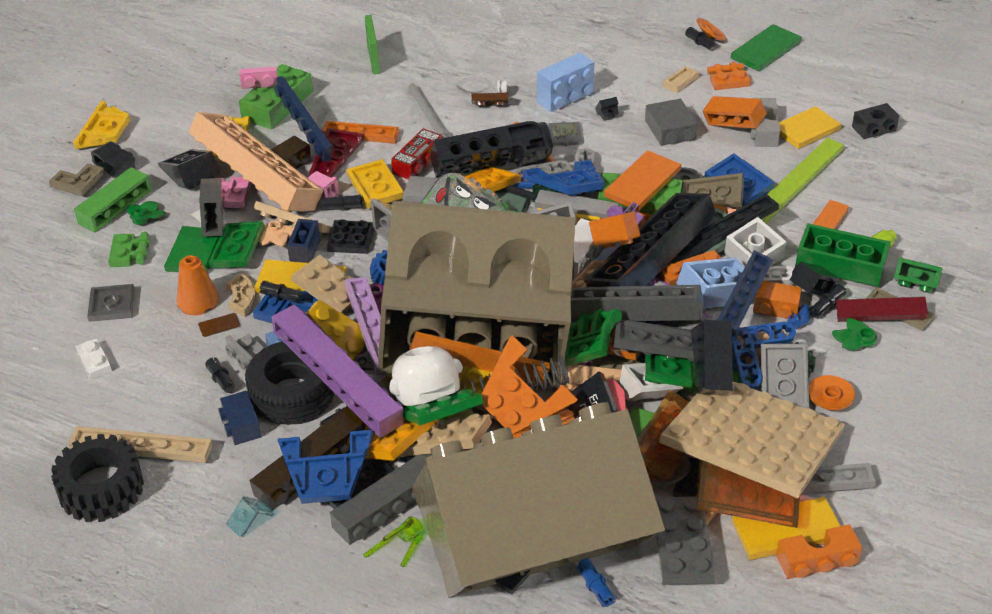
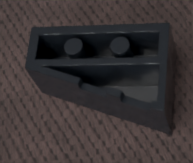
[690,319,733,395]

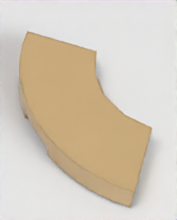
[226,272,256,317]

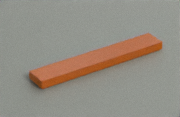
[410,331,550,384]

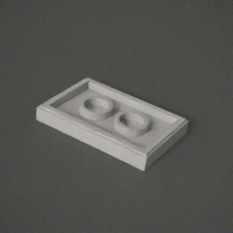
[761,344,809,408]

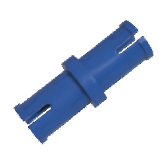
[576,558,616,607]

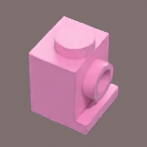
[308,171,339,200]

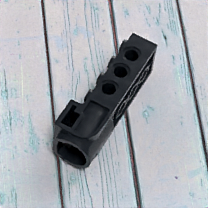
[430,121,553,178]

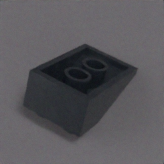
[158,149,220,189]

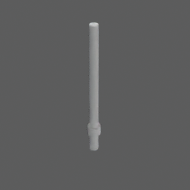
[409,83,449,138]

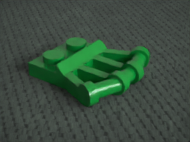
[564,309,622,367]

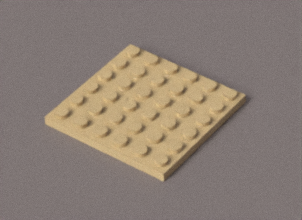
[659,381,845,498]

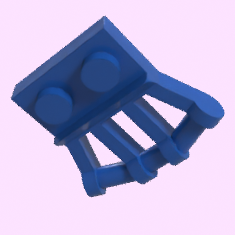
[253,291,318,323]

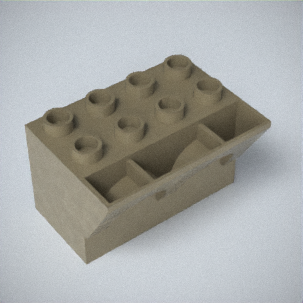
[378,201,575,388]
[412,402,665,598]

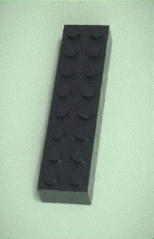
[585,193,716,287]

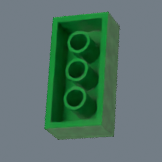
[795,223,891,287]

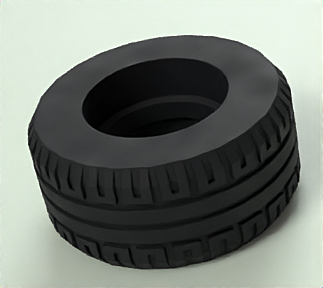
[245,341,334,425]

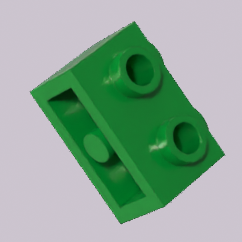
[894,257,943,293]

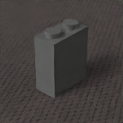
[645,98,698,146]
[199,178,224,236]

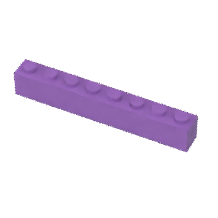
[272,305,404,438]

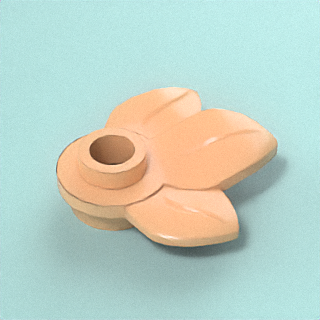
[259,221,294,247]

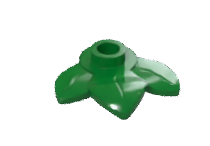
[127,201,166,225]
[832,318,877,350]

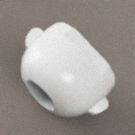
[390,346,463,406]

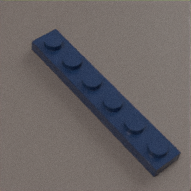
[274,76,332,162]
[717,250,773,337]

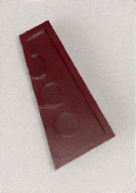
[308,128,364,178]

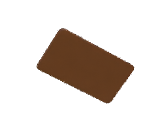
[198,313,240,337]

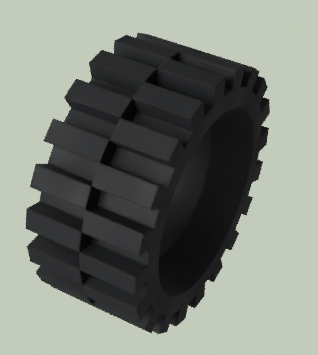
[51,434,144,522]

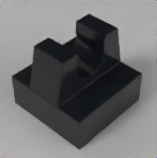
[595,97,619,121]

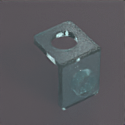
[226,496,274,537]

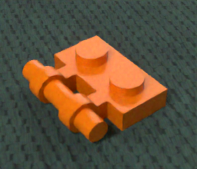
[707,62,751,90]

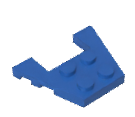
[522,160,604,196]
[278,430,373,504]

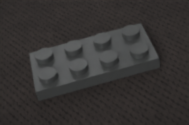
[614,319,694,361]
[655,496,715,585]

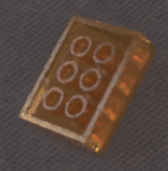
[697,459,800,528]

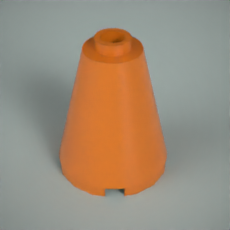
[176,255,219,315]

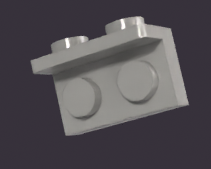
[225,334,264,370]

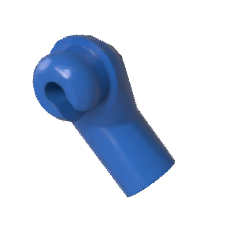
[787,304,810,329]

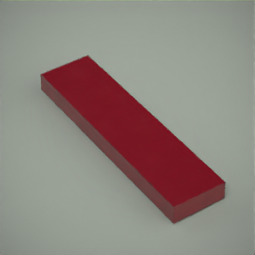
[836,297,928,322]

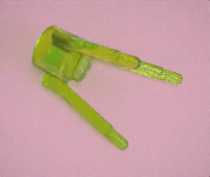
[363,516,423,567]

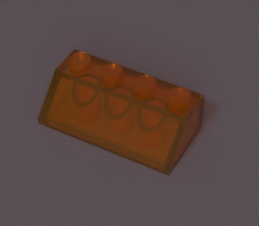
[637,390,689,479]

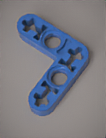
[732,322,796,390]

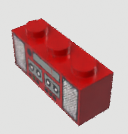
[391,128,442,180]

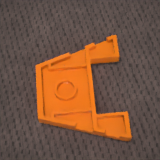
[481,335,578,434]

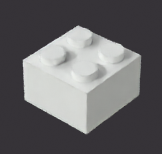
[725,217,787,266]

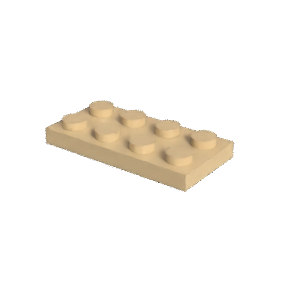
[398,414,492,457]

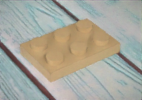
[291,255,352,314]

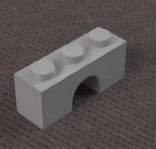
[751,98,780,147]

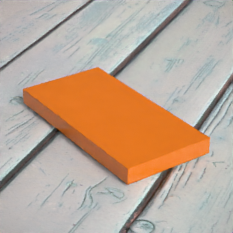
[604,150,682,211]

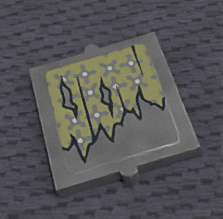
[548,121,582,146]

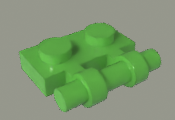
[108,232,150,267]

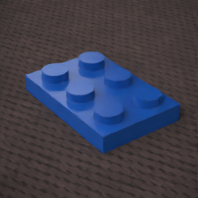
[705,153,775,206]

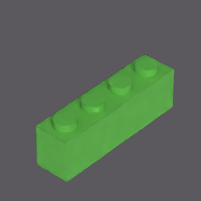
[74,167,151,232]

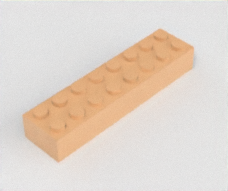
[189,112,324,212]

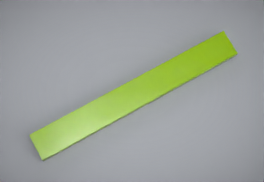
[761,137,844,224]

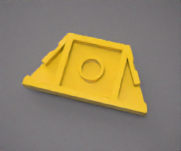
[73,101,130,149]

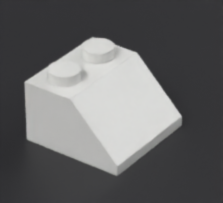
[619,363,683,401]

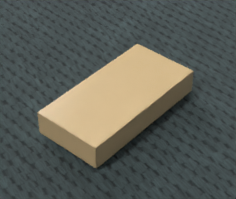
[663,66,699,93]

